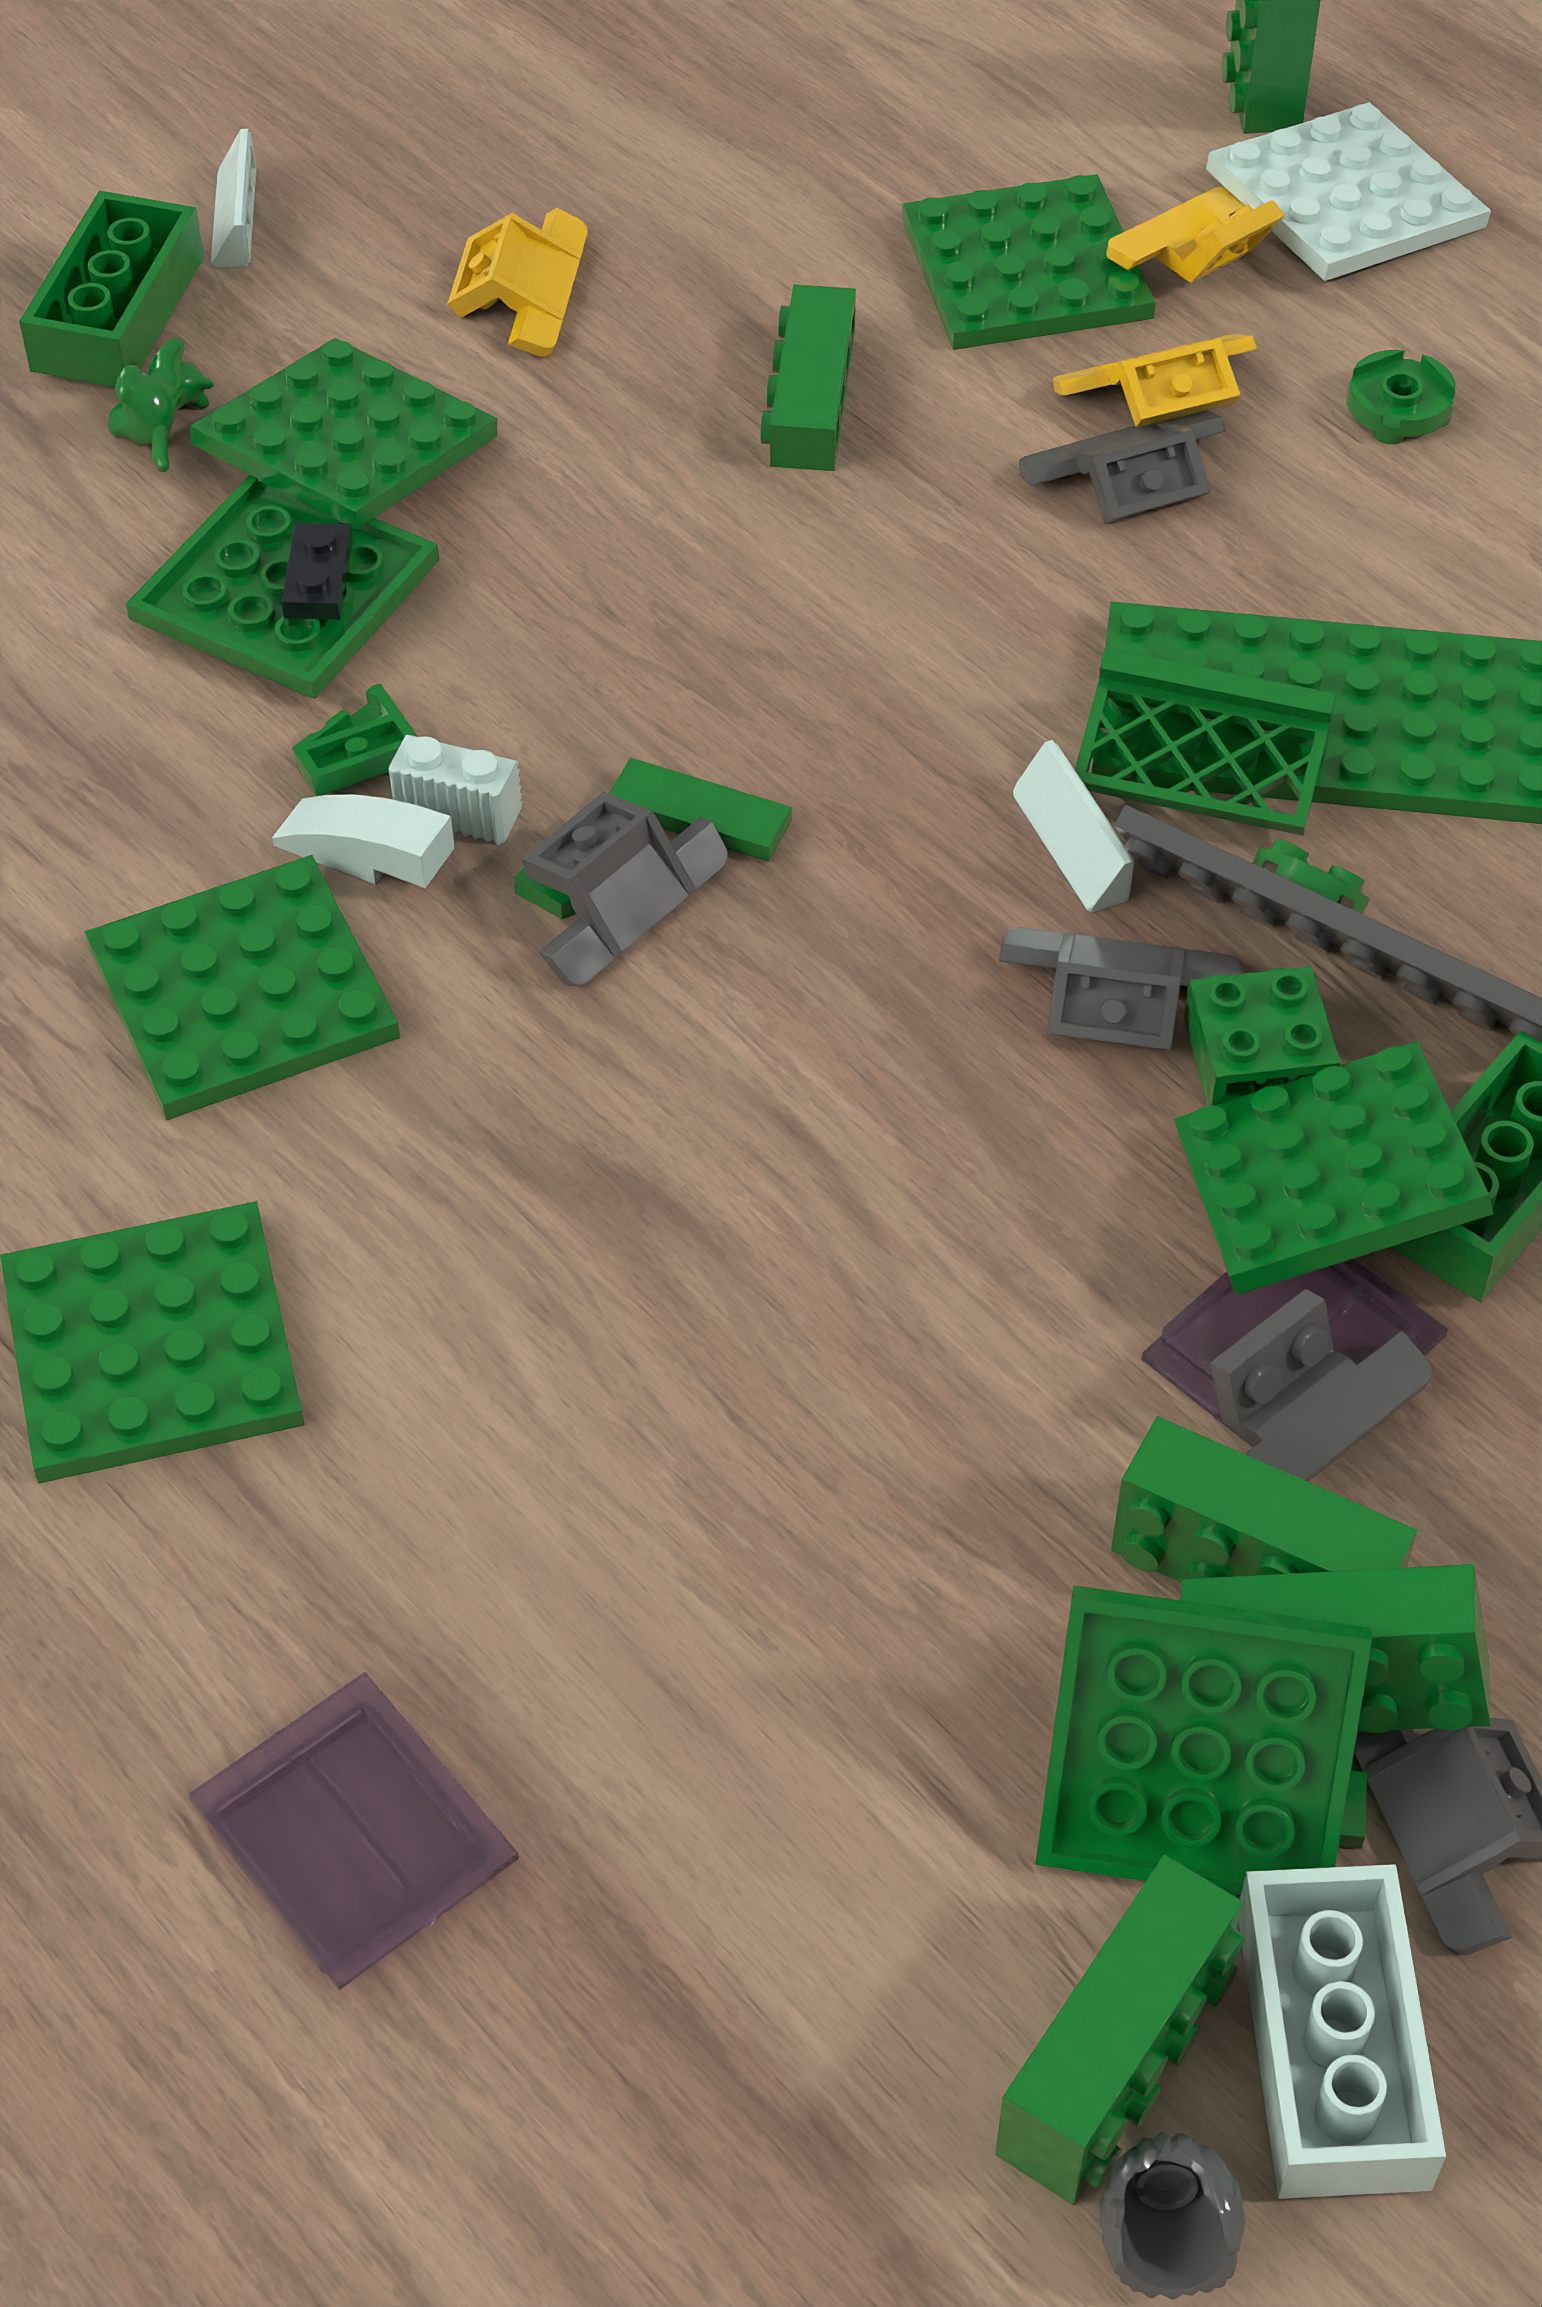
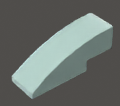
[272,794,454,888]

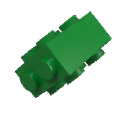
[1184,966,1341,1106]

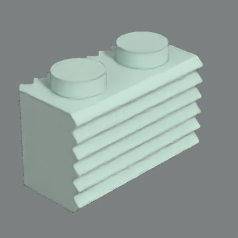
[389,735,523,845]

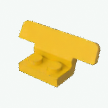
[1106,187,1285,283]
[447,207,588,357]
[1053,334,1257,428]

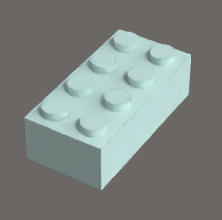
[1239,1864,1446,2199]

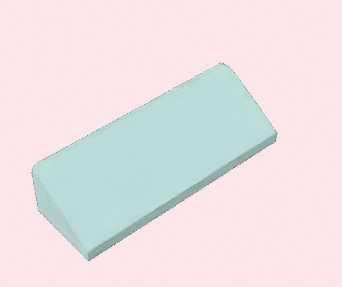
[211,129,257,268]
[1013,740,1134,912]

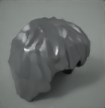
[1100,2132,1245,2300]

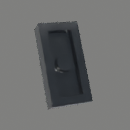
[281,523,353,620]

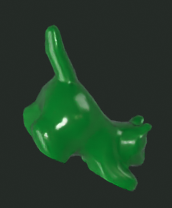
[108,337,214,472]

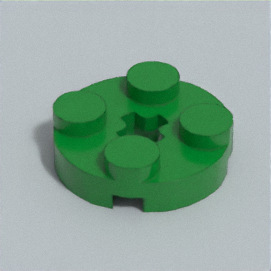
[1346,350,1456,444]
[1252,838,1370,914]

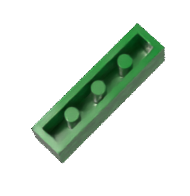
[761,284,856,471]

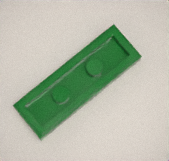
[609,757,792,861]

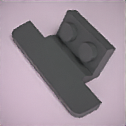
[1019,410,1226,524]
[521,792,727,986]
[999,927,1242,1051]
[1210,1289,1432,1482]
[1354,1718,1542,1955]

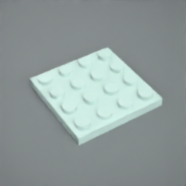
[1206,102,1491,281]

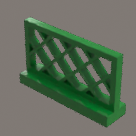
[1075,648,1336,836]

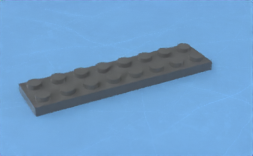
[1114,804,1542,1042]

